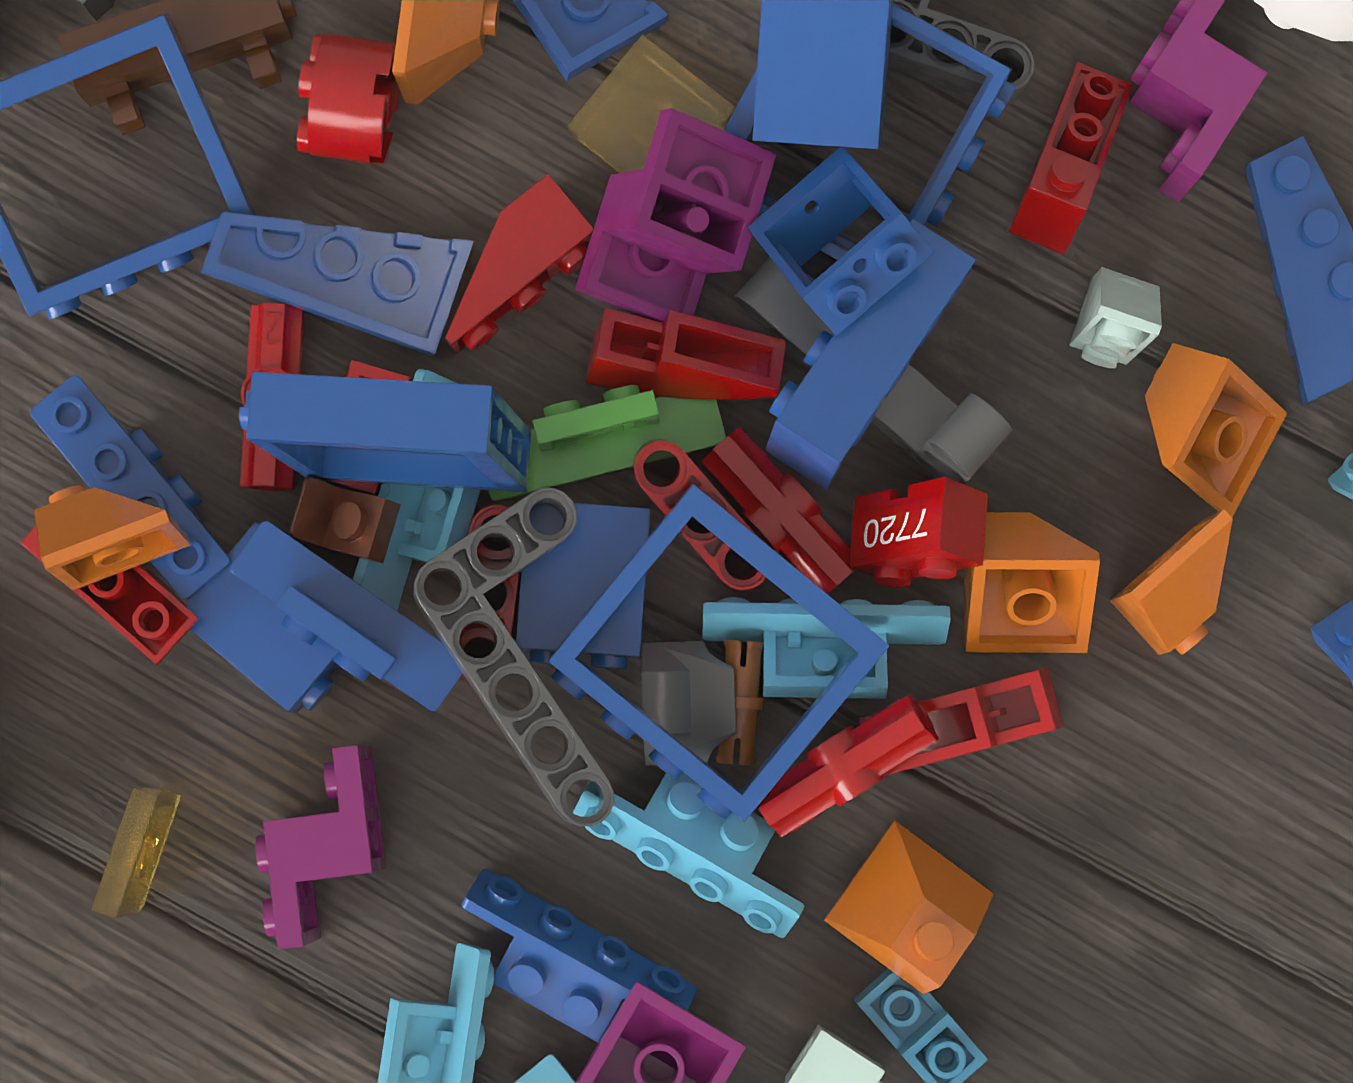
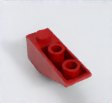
[1008,62,1133,255]
[445,174,594,354]
[20,526,200,665]

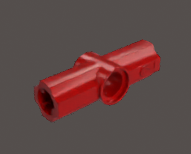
[240,303,305,492]
[701,427,856,594]
[758,694,939,837]

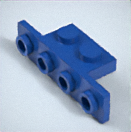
[30,375,231,599]
[230,521,462,711]
[461,869,697,1042]

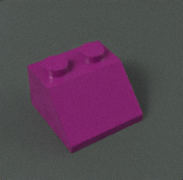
[576,981,746,1083]

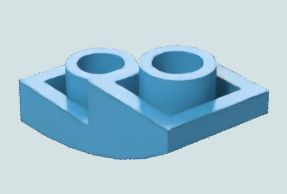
[853,969,988,1083]

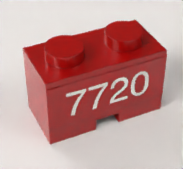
[849,477,988,588]

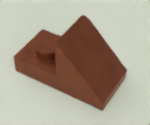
[288,476,401,564]

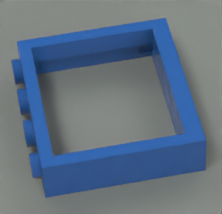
[724,3,1016,267]
[0,13,257,319]
[239,372,531,492]
[548,484,890,822]

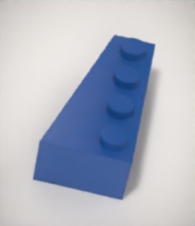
[765,219,976,490]

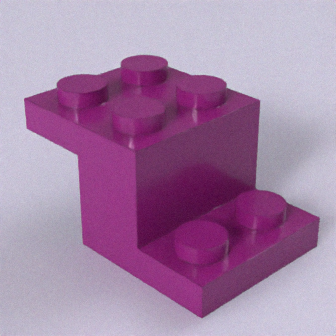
[1129,0,1268,203]
[575,108,777,323]
[255,745,386,950]

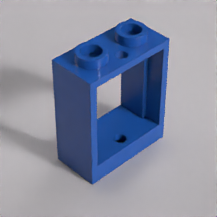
[747,147,935,336]

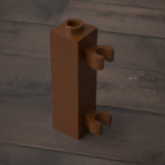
[58,0,297,135]

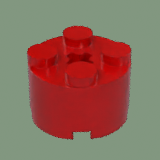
[297,33,400,165]

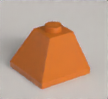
[392,0,500,105]
[1145,343,1287,517]
[34,485,191,590]
[1110,509,1233,655]
[964,512,1100,653]
[824,821,994,995]

